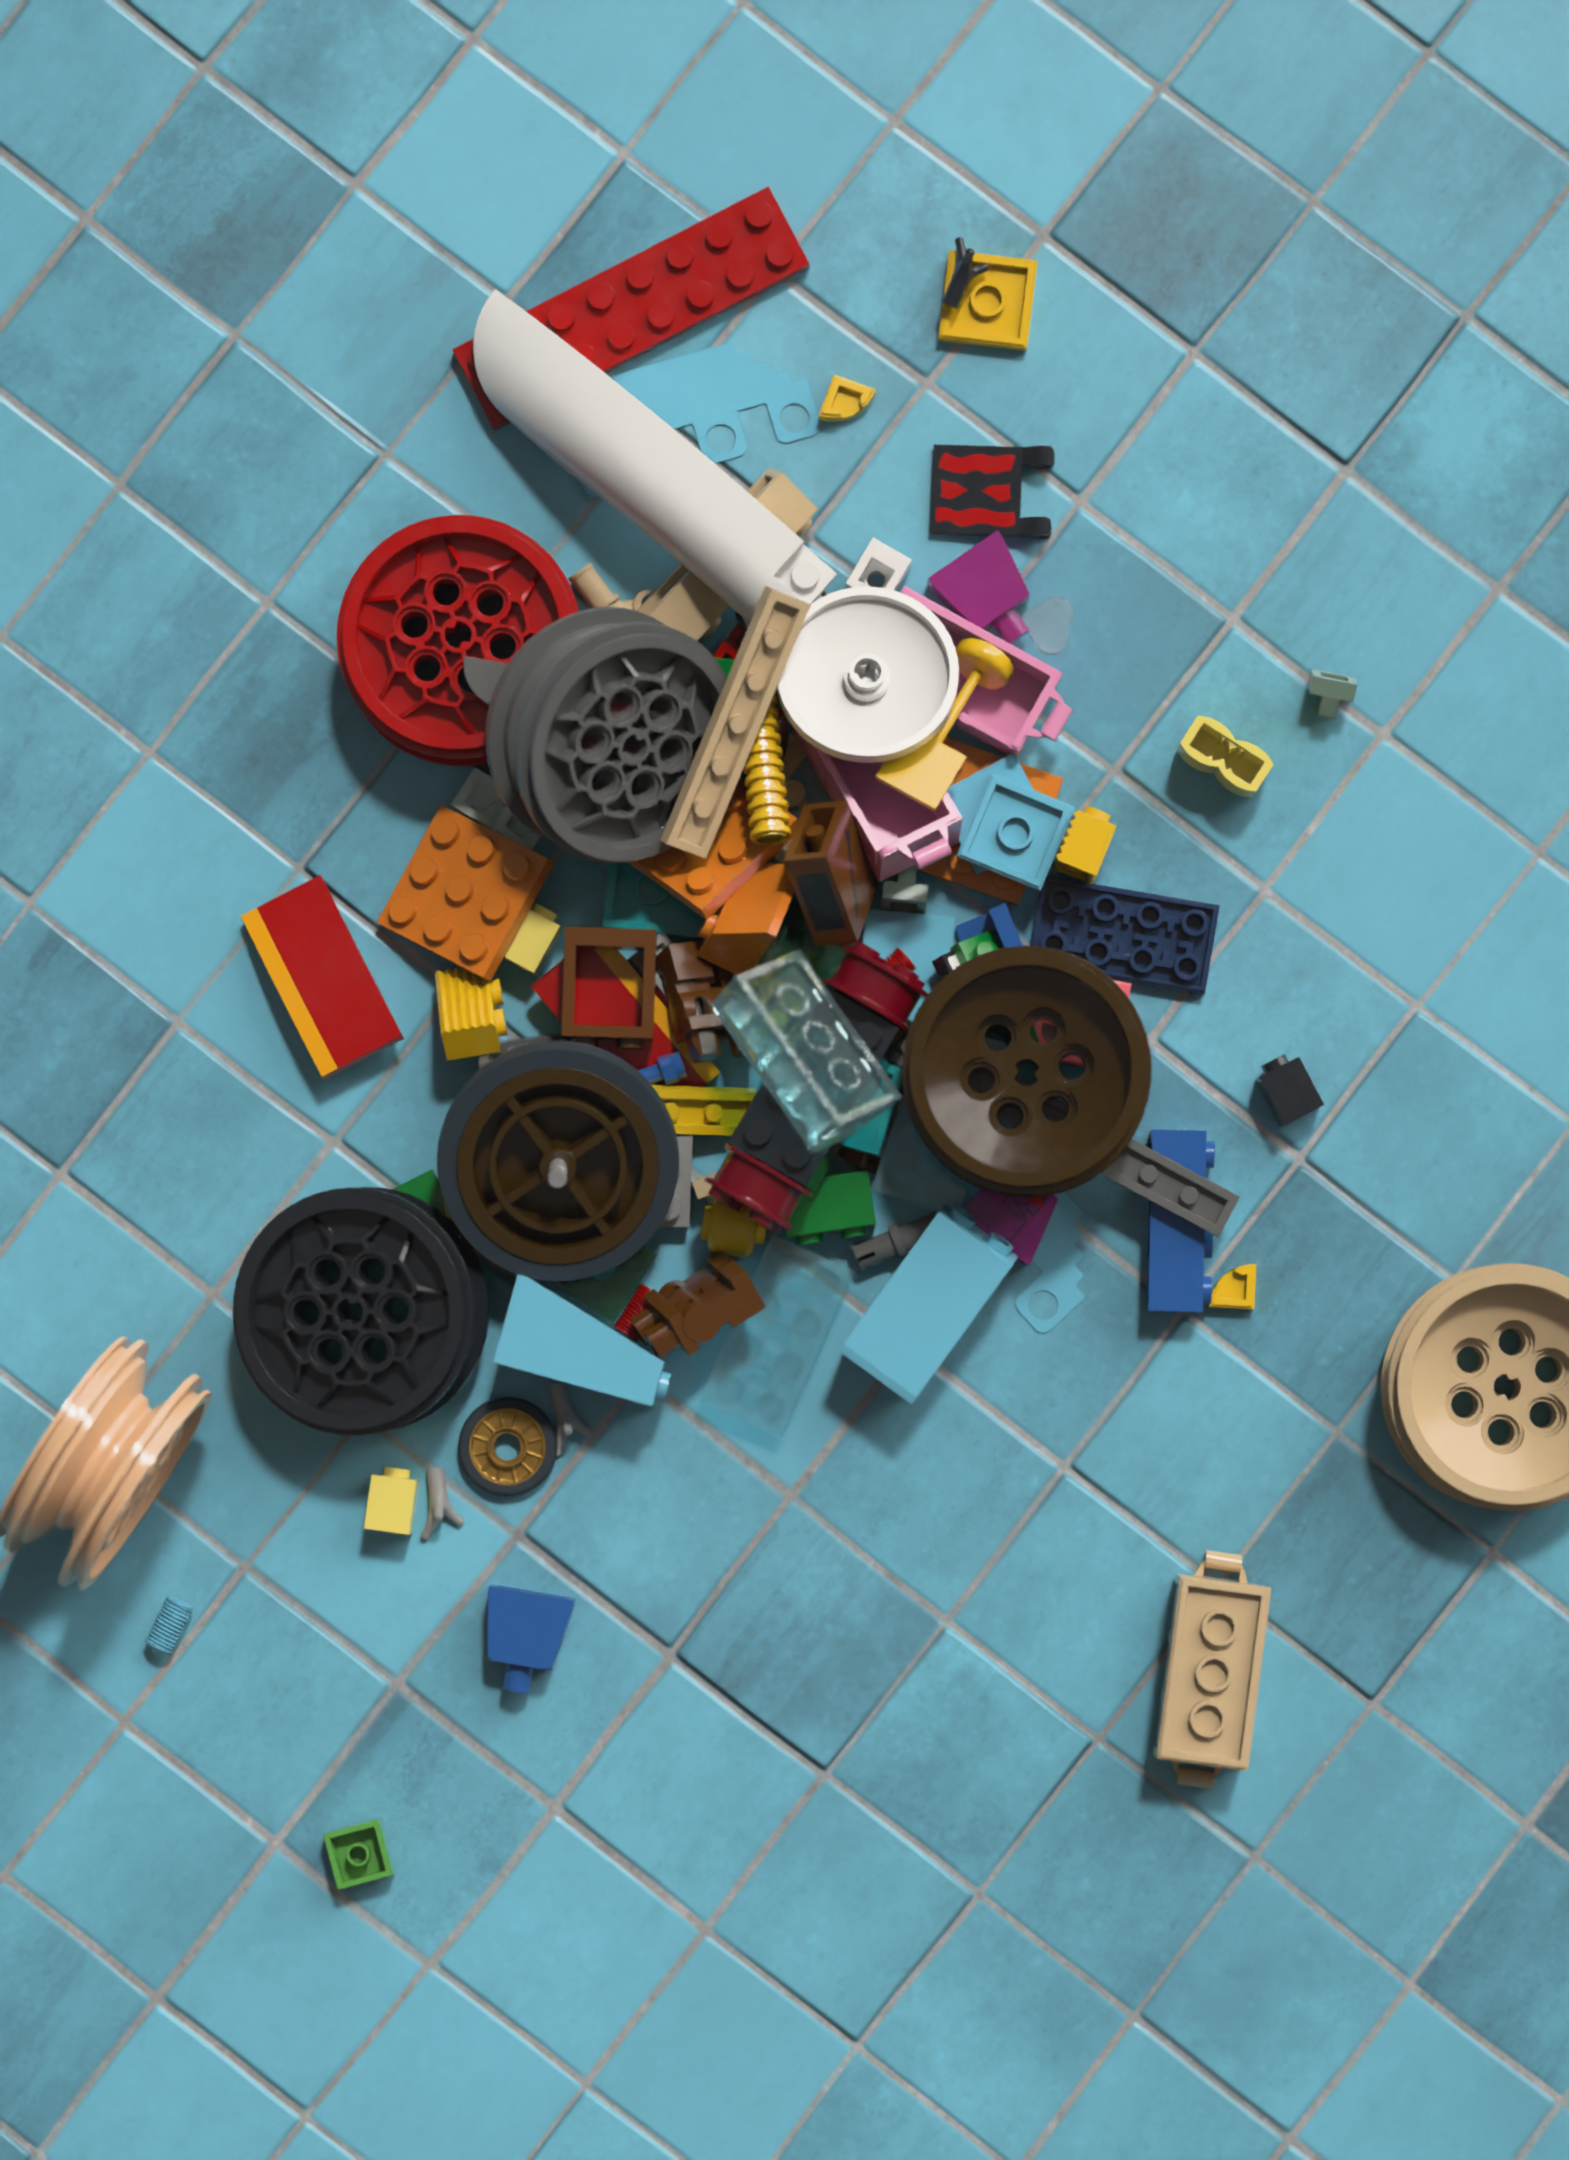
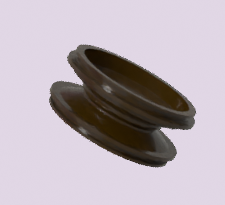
[902,946,1152,1198]

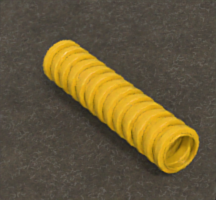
[743,694,791,845]

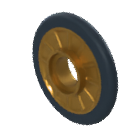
[458,1397,557,1497]

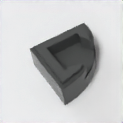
[464,656,508,706]

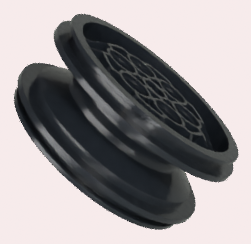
[233,1187,489,1436]

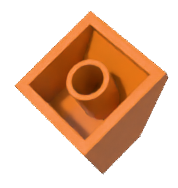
[697,864,795,980]

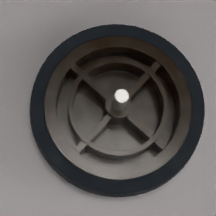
[437,1041,679,1281]

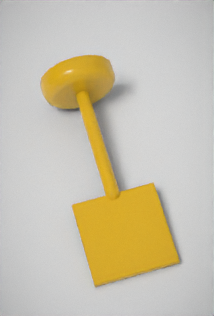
[875,638,1014,811]

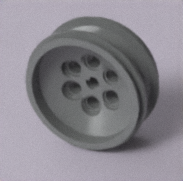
[485,607,727,864]

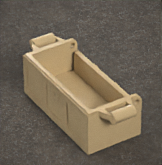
[1153,1550,1271,1789]

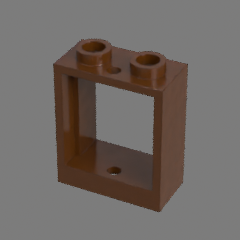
[561,927,657,1049]

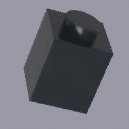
[1255,1054,1324,1127]

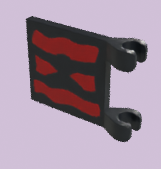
[930,444,1055,539]

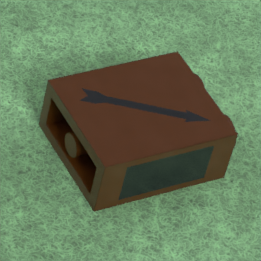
[783,800,877,946]

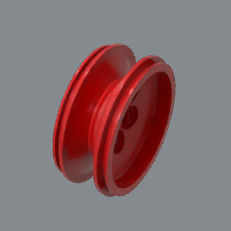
[336,515,579,767]

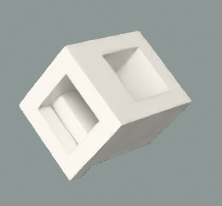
[845,537,912,591]

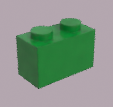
[785,1170,876,1246]

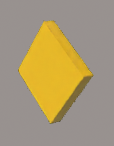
[938,250,1038,351]

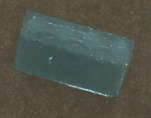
[710,950,902,1153]

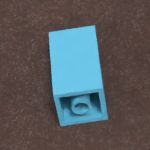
[838,1203,1018,1404]
[493,1274,672,1406]

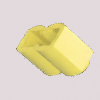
[1177,716,1273,798]

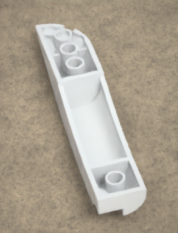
[473,289,837,623]

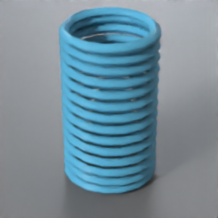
[145,1596,193,1655]

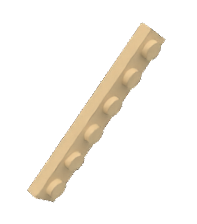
[661,586,811,859]

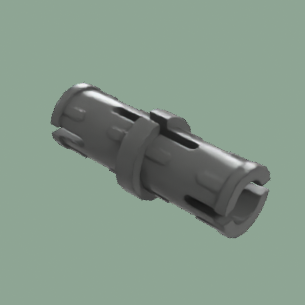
[852,1211,937,1272]

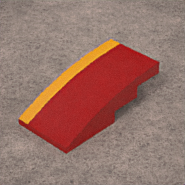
[241,875,404,1080]
[531,949,720,1086]

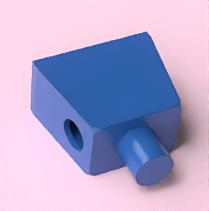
[488,1584,576,1694]

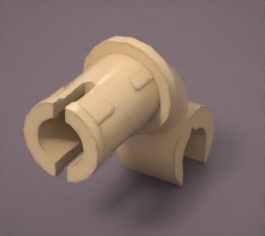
[568,562,653,611]

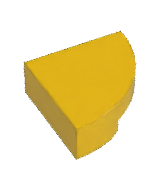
[818,374,876,422]
[1208,1264,1256,1309]

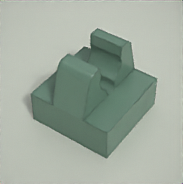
[1308,669,1357,720]
[881,865,929,914]

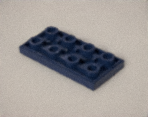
[1030,876,1220,995]

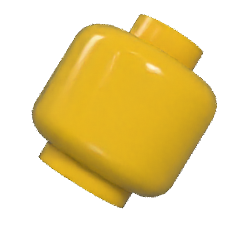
[700,1200,766,1258]

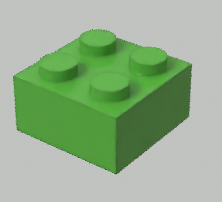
[323,1817,395,1890]

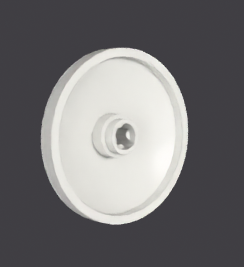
[777,586,959,763]

